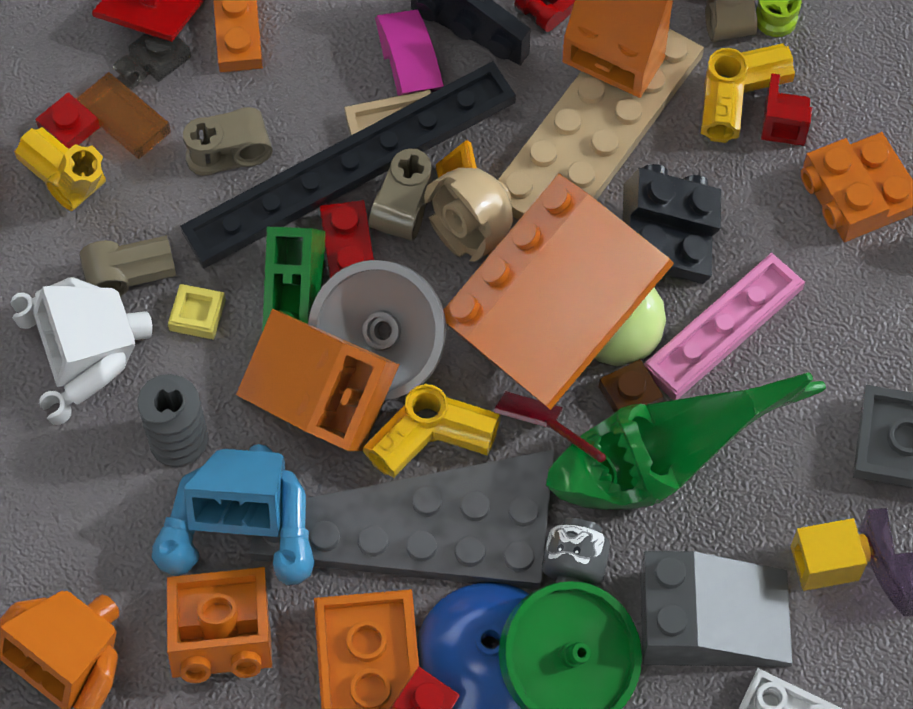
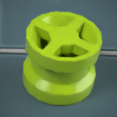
[756,0,802,37]

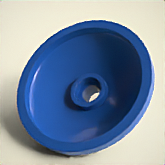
[417,582,529,709]

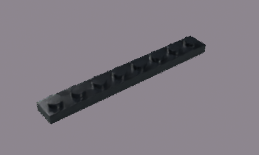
[180,61,516,269]

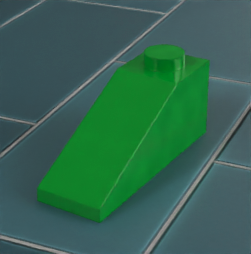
[262,227,325,332]

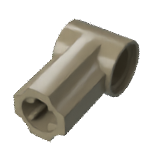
[80,235,177,297]

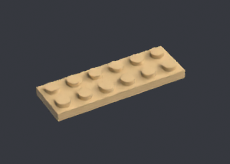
[498,29,704,220]

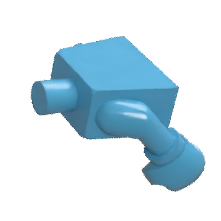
[151,444,315,586]

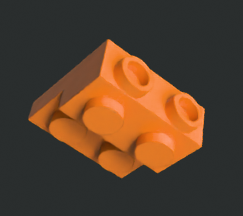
[801,132,913,243]
[167,567,273,683]

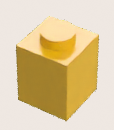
[790,518,871,591]

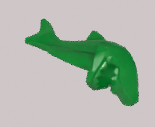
[546,372,826,510]

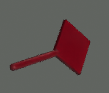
[494,391,606,462]

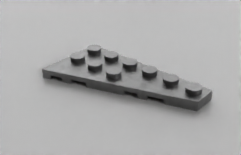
[249,449,554,590]

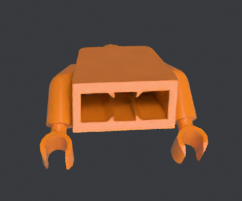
[0,591,119,709]

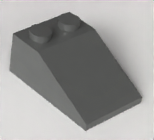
[640,551,793,667]

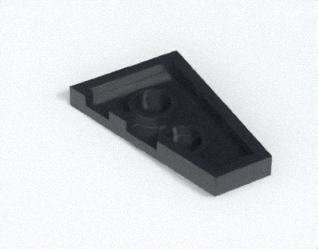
[411,0,531,66]

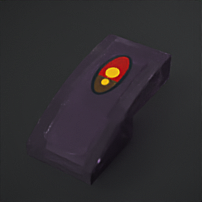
[860,508,913,616]

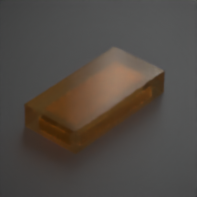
[76,72,171,159]

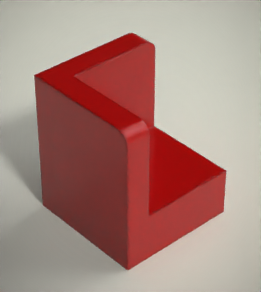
[761,73,813,146]

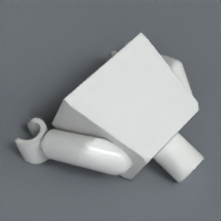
[11,277,152,425]

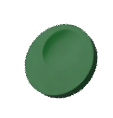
[499,581,642,709]

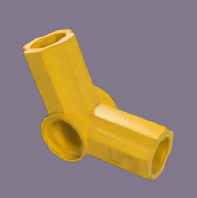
[701,43,795,143]
[14,127,106,211]
[363,384,501,478]

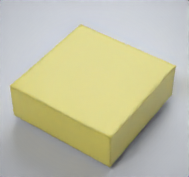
[168,284,226,340]

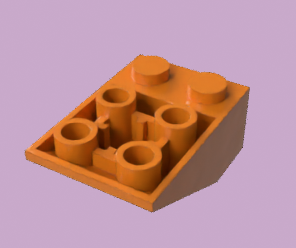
[562,0,673,98]
[236,309,400,451]

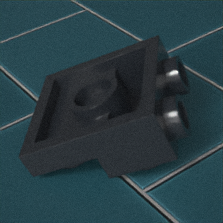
[622,164,721,284]

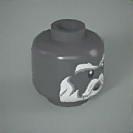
[542,518,610,586]

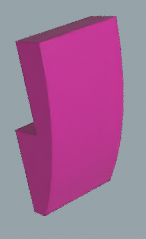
[375,9,444,96]

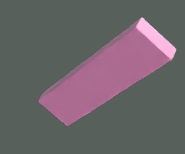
[644,253,805,400]

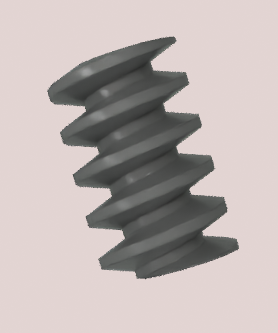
[137,374,209,467]

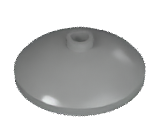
[308,260,446,401]

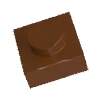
[598,359,664,413]

